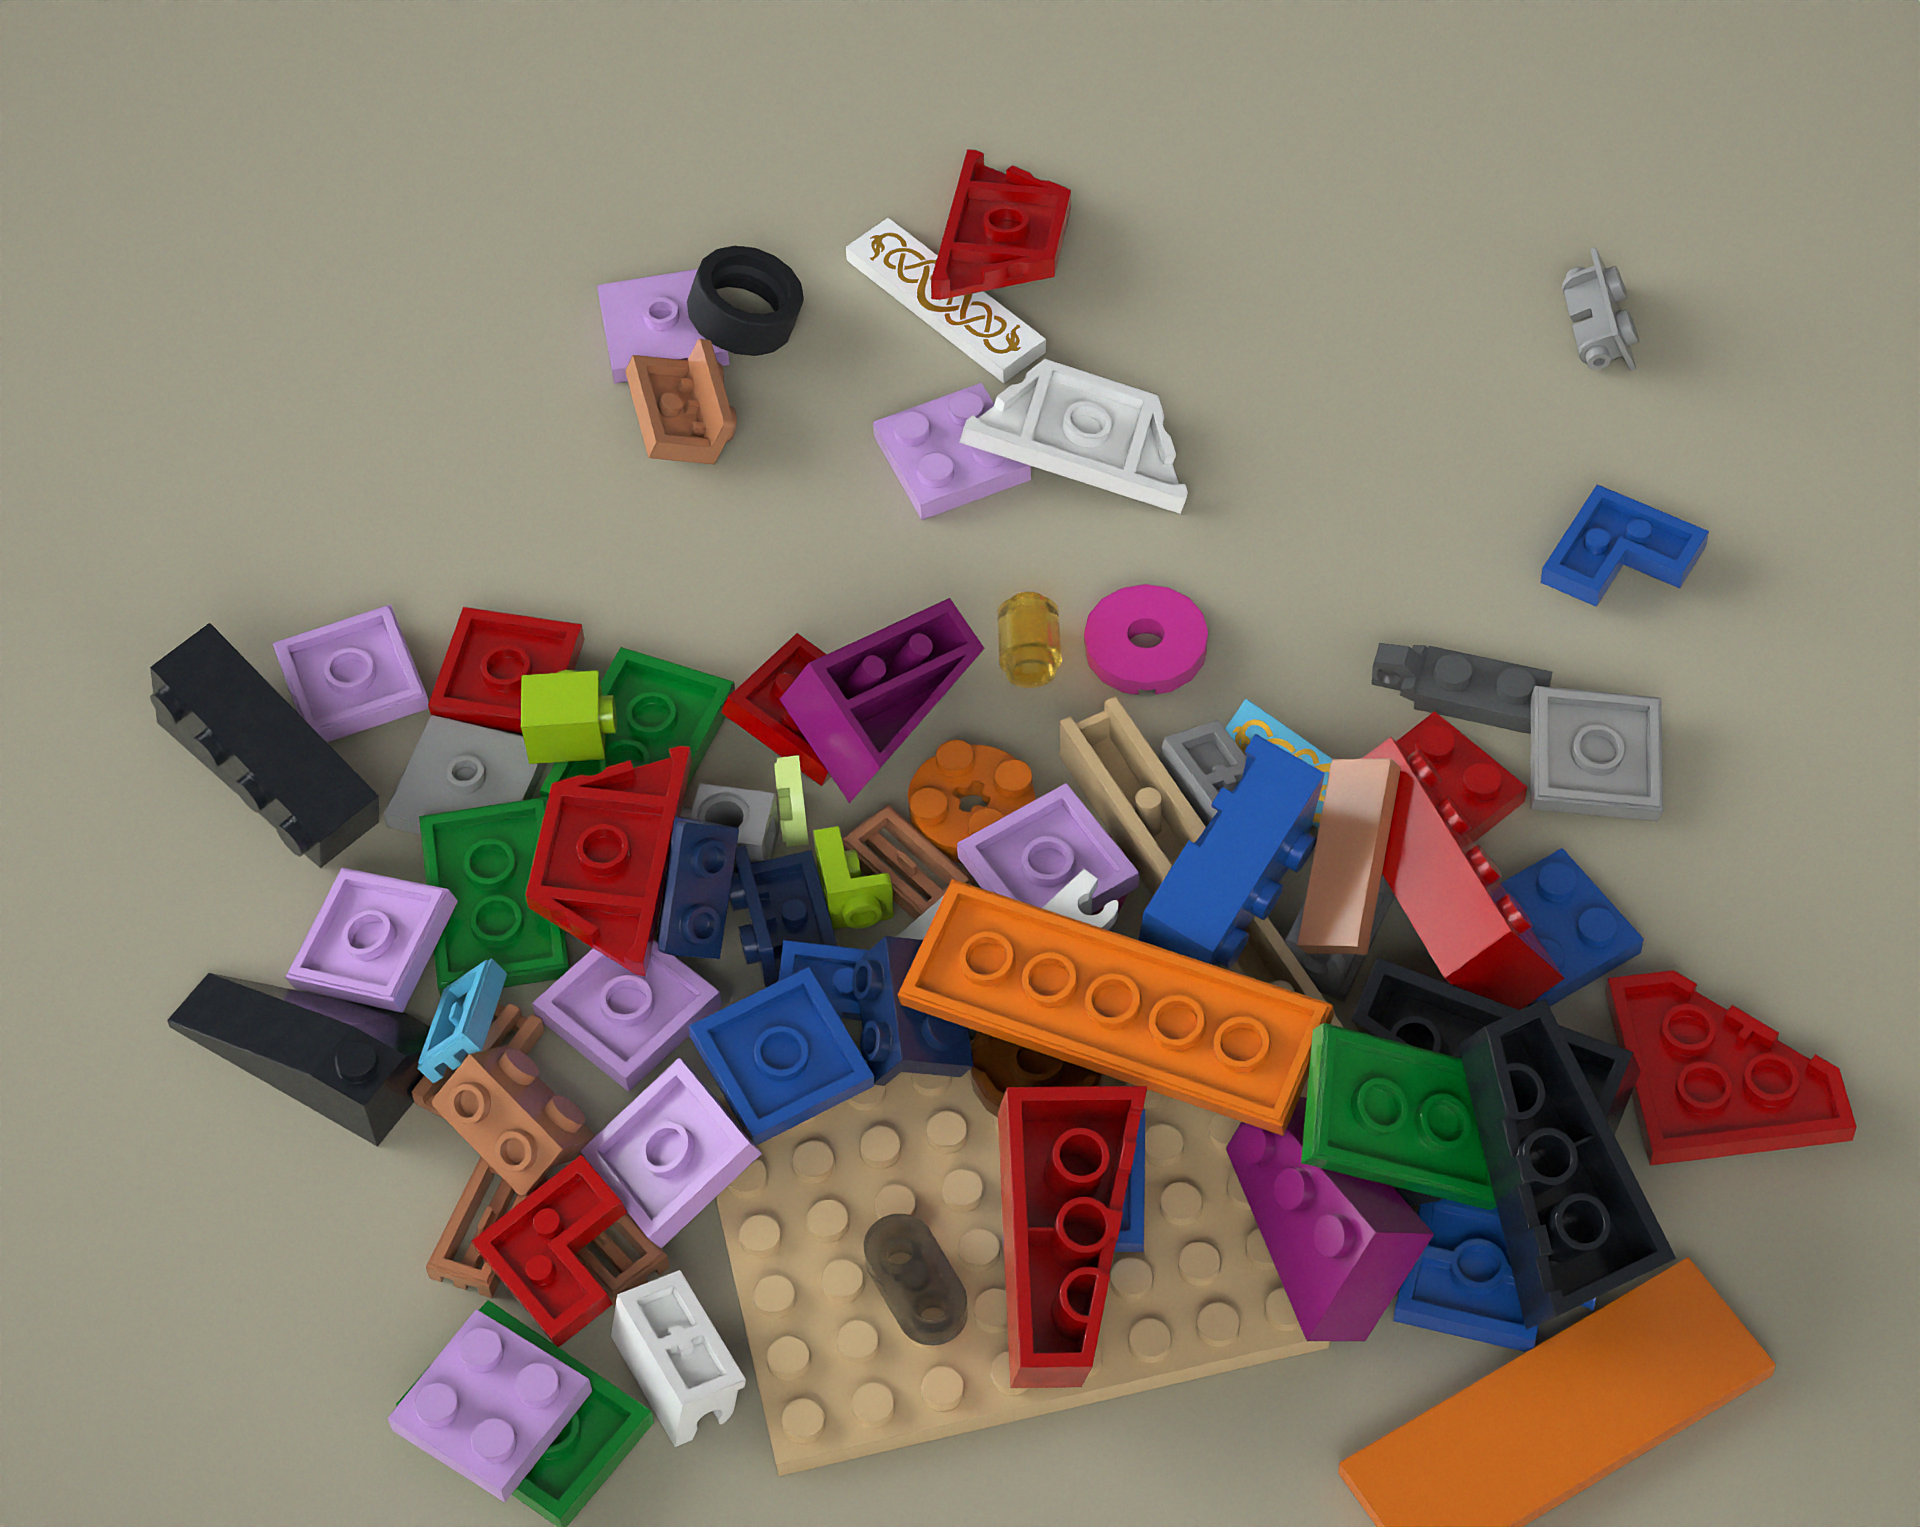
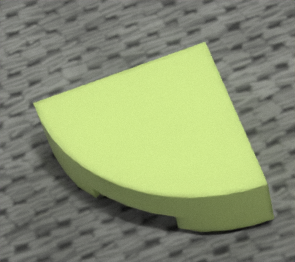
[774,755,809,847]

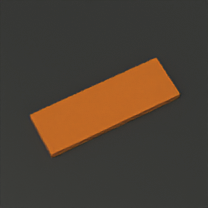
[898,879,1334,1136]
[1338,1257,1776,1527]

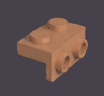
[625,339,737,465]
[432,1045,596,1195]

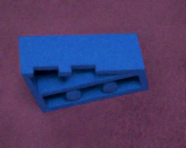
[1138,734,1325,969]

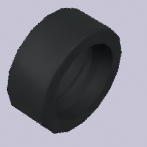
[687,245,804,356]

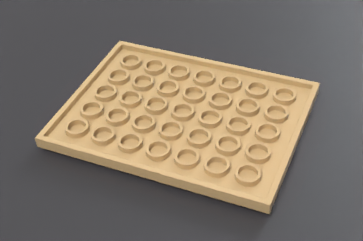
[715,1040,1330,1476]

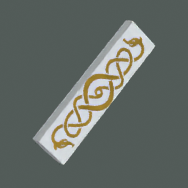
[846,218,1046,383]

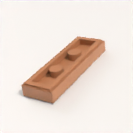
[1297,758,1401,955]

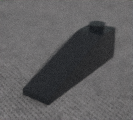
[167,973,430,1147]

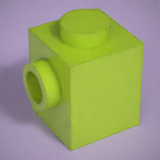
[521,670,617,764]

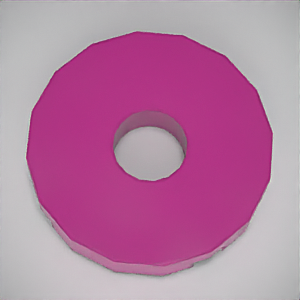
[1084,584,1208,695]

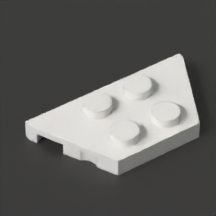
[959,359,1188,514]

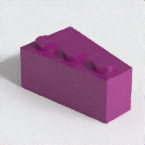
[780,598,985,804]
[1225,1097,1434,1342]

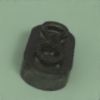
[863,1214,968,1346]

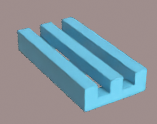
[417,958,507,1084]

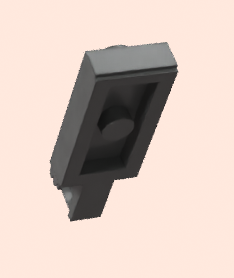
[1372,643,1553,734]

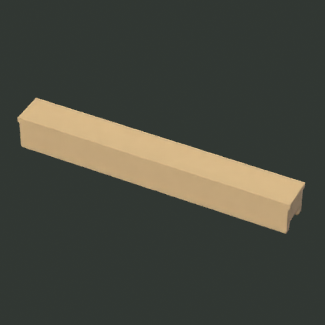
[1059,696,1344,1097]

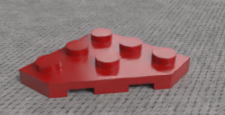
[1605,970,1857,1166]

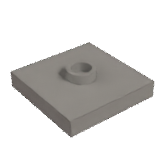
[1530,686,1663,821]
[384,715,547,835]

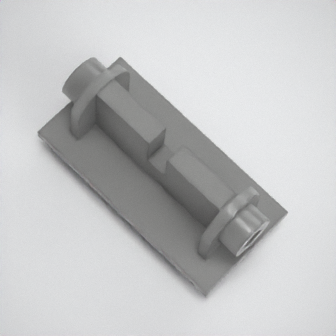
[1562,247,1639,371]

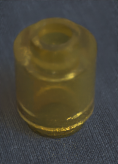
[997,592,1062,688]

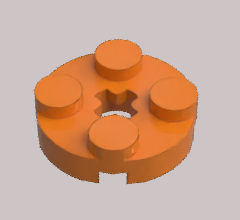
[907,739,1036,863]

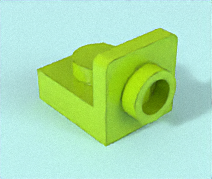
[813,826,894,930]

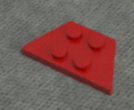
[931,149,1071,300]
[525,746,692,976]

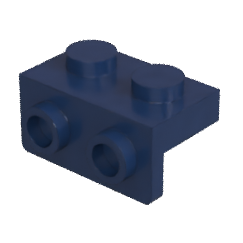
[657,816,739,959]
[729,845,838,987]
[852,936,974,1086]

